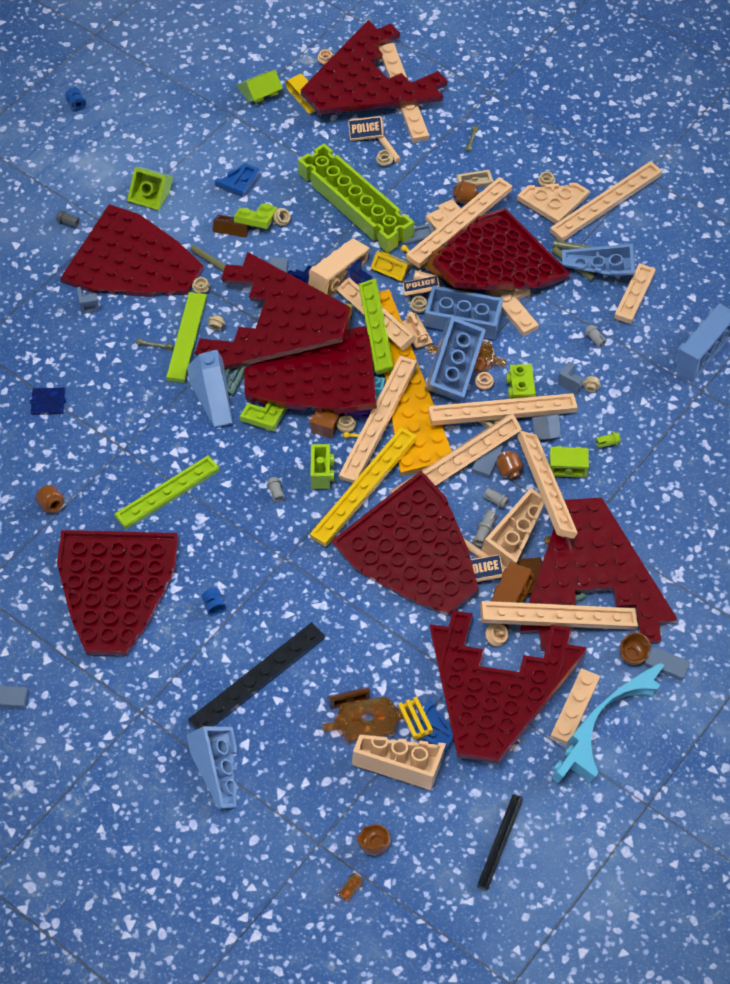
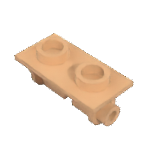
[402,312,433,349]

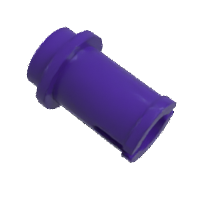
[347,409,370,419]

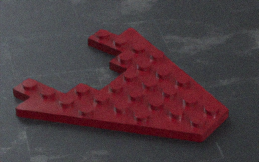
[301,20,448,114]
[195,252,352,370]
[520,497,677,651]
[430,611,586,764]

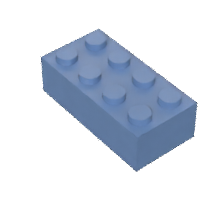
[424,286,503,340]
[675,303,730,382]
[424,317,486,402]

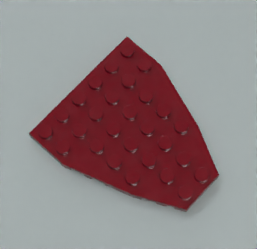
[60,204,204,297]
[432,208,571,290]
[244,326,377,414]
[331,470,479,616]
[57,530,178,656]

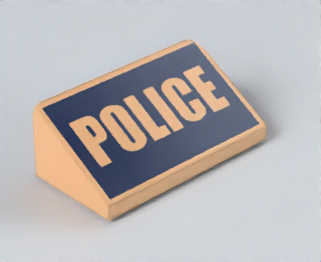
[349,116,384,141]
[403,276,440,296]
[471,554,503,582]

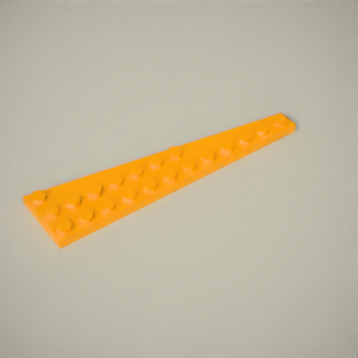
[379,289,452,477]

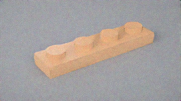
[614,263,656,324]
[550,668,600,746]

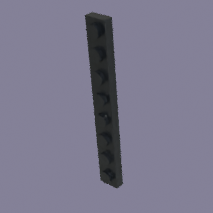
[188,622,325,730]

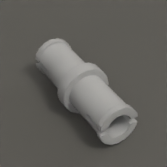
[473,510,497,547]

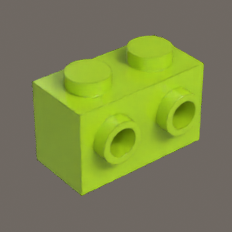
[506,364,536,399]
[311,444,334,489]
[549,446,589,478]

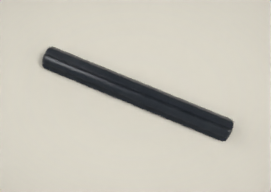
[477,794,523,891]

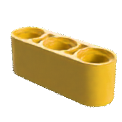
[285,74,316,114]

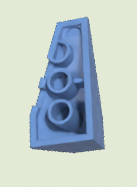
[562,244,635,276]
[187,350,233,428]
[186,727,237,809]

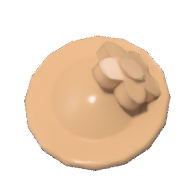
[486,623,508,647]

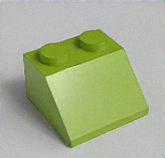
[236,70,283,103]
[127,167,173,210]

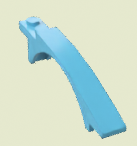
[551,663,664,783]

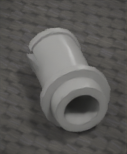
[585,325,607,348]
[266,477,285,502]
[484,488,509,508]

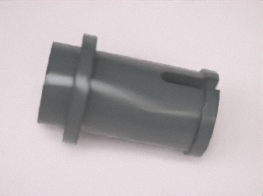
[56,210,80,228]

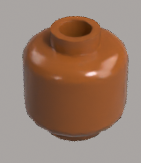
[453,181,479,205]
[496,450,524,480]
[35,485,64,513]

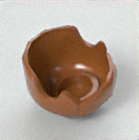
[619,632,651,665]
[357,824,391,856]

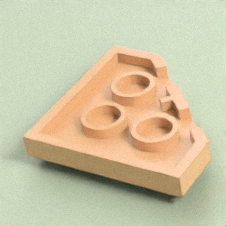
[517,183,590,224]

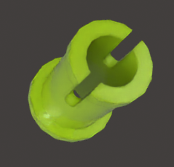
[595,431,621,449]

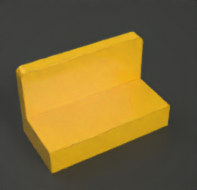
[371,251,414,281]

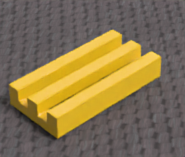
[398,696,433,740]

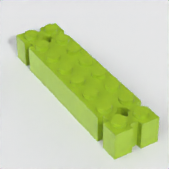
[298,143,414,253]

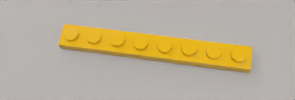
[310,427,417,547]

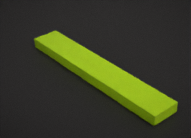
[359,279,394,375]
[166,292,207,383]
[114,455,220,530]

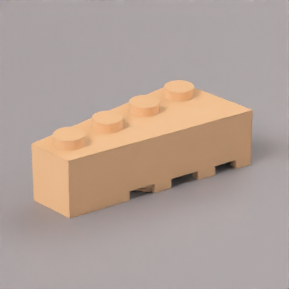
[308,238,370,297]
[482,488,544,567]
[352,735,446,790]

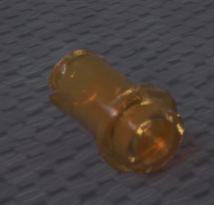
[337,873,364,902]

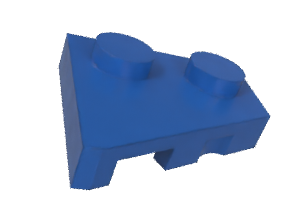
[215,163,260,196]
[409,700,454,753]

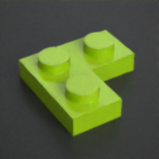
[234,204,278,229]
[240,402,288,431]

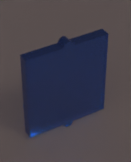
[30,387,66,415]

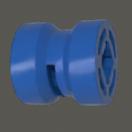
[65,87,86,111]
[201,588,226,616]

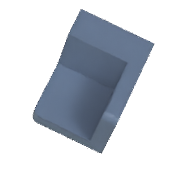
[77,287,100,314]
[558,361,585,394]
[532,414,561,439]

